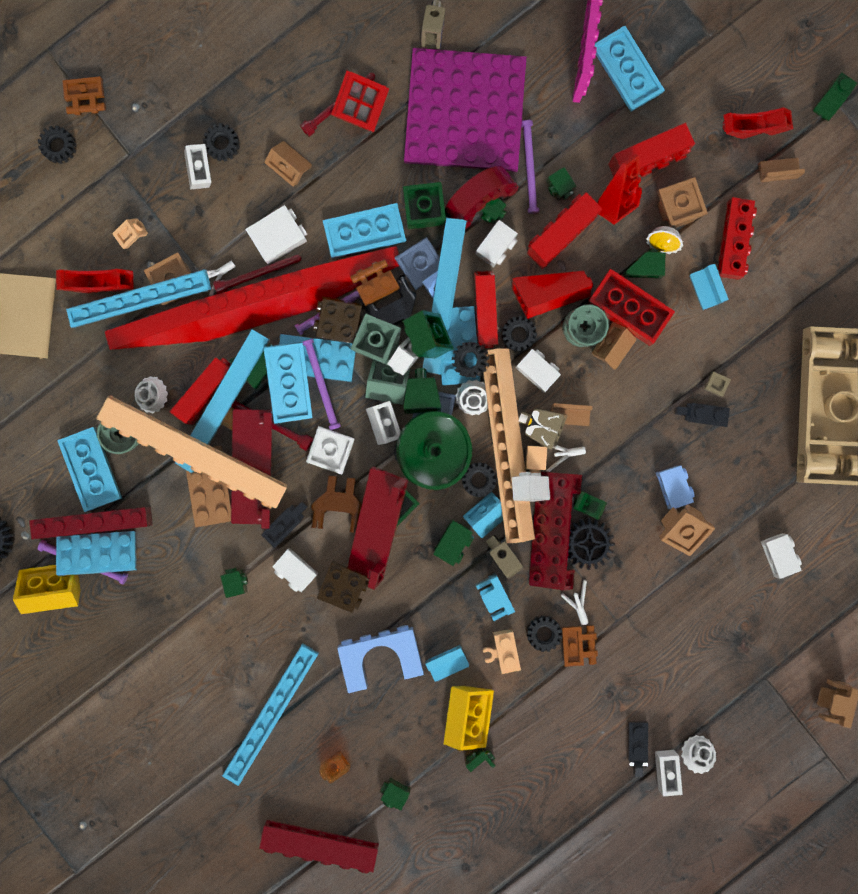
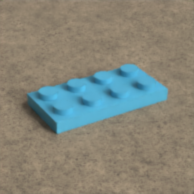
[595,26,665,112]
[323,203,406,259]
[441,306,480,386]
[279,334,356,382]
[263,342,312,424]
[57,427,122,512]
[56,531,137,576]

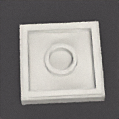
[306,426,355,475]

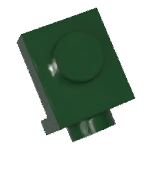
[574,491,607,520]
[465,748,496,772]

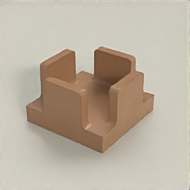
[657,177,708,227]
[144,252,191,306]
[659,504,715,556]
[817,679,858,729]

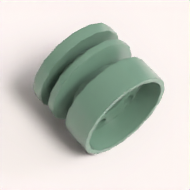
[562,305,609,347]
[97,422,139,454]

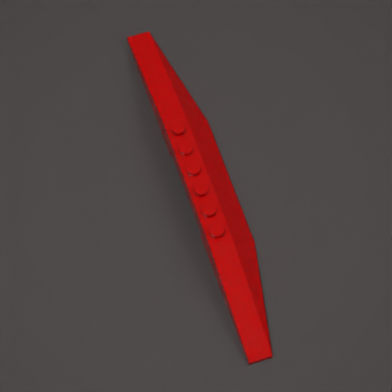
[104,246,399,350]

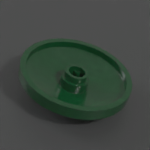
[396,412,472,490]

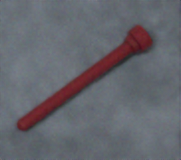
[300,72,375,137]
[212,254,302,294]
[231,401,313,451]

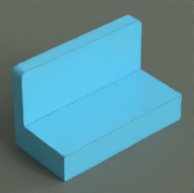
[689,264,729,310]
[463,492,503,538]
[425,645,469,682]

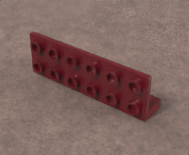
[231,409,272,529]
[348,467,408,590]
[529,472,582,590]

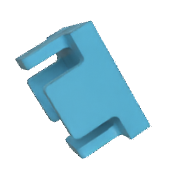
[475,573,515,621]

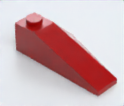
[598,154,642,225]

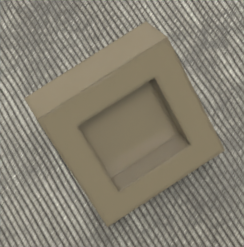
[704,372,731,397]

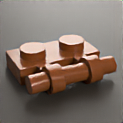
[62,76,106,116]
[350,259,399,306]
[561,625,598,667]

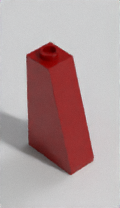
[473,270,498,348]
[512,271,593,319]
[170,357,232,425]

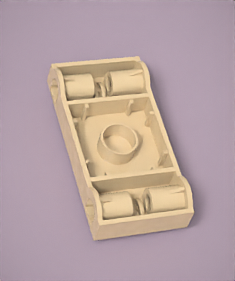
[796,327,858,485]

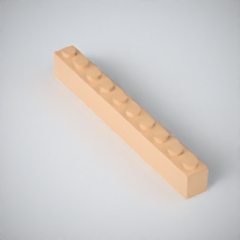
[483,349,535,543]
[97,396,287,509]

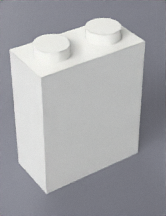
[245,205,307,265]

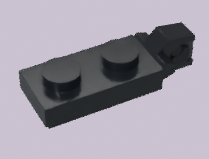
[675,403,730,427]
[261,501,308,548]
[628,721,649,777]

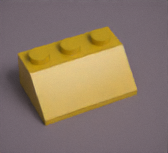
[13,565,81,614]
[443,686,494,750]

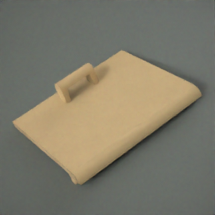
[0,273,56,359]

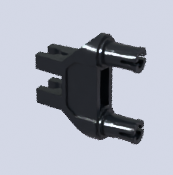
[359,277,417,340]

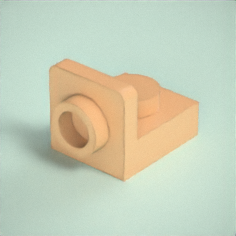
[112,219,148,249]

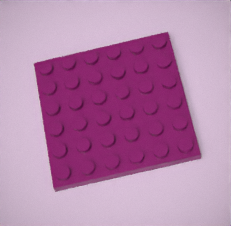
[404,48,527,172]

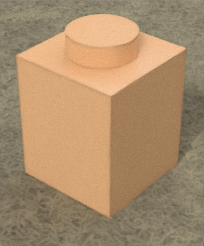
[525,446,547,473]

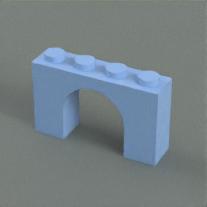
[337,625,424,693]

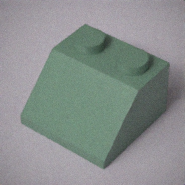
[351,314,401,367]
[365,360,411,405]

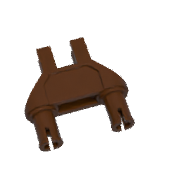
[311,475,362,533]

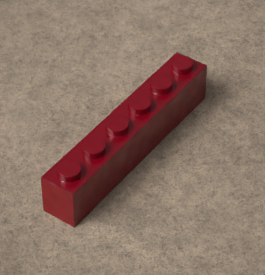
[29,507,153,540]
[259,820,379,873]

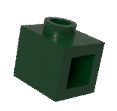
[546,167,576,201]
[478,198,507,224]
[220,567,248,598]
[379,778,411,811]

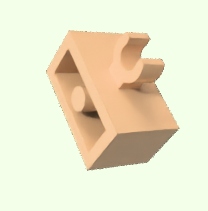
[483,629,521,674]

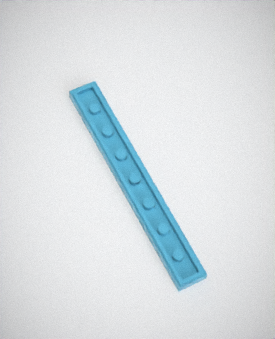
[423,218,466,375]
[66,270,211,328]
[175,329,270,473]
[222,643,319,786]

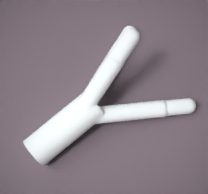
[207,261,235,296]
[546,445,586,472]
[561,580,589,625]

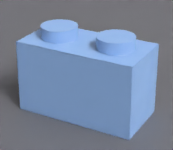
[656,466,695,509]

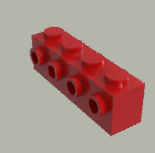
[717,197,757,280]

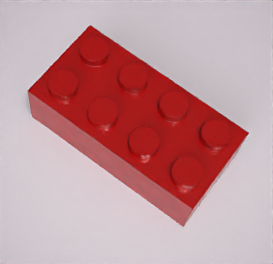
[608,123,695,177]
[527,192,602,270]
[586,269,675,346]

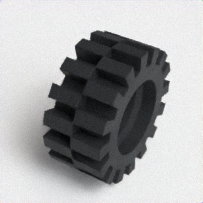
[203,123,240,162]
[38,126,77,164]
[501,316,537,352]
[452,342,490,378]
[462,463,497,497]
[526,615,562,652]

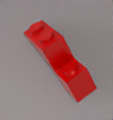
[723,107,793,139]
[56,269,134,294]

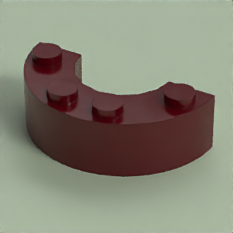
[445,166,519,229]

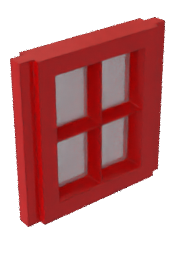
[331,71,390,132]

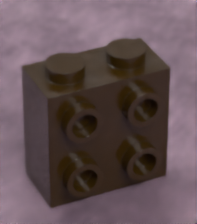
[313,296,362,344]
[317,561,369,613]

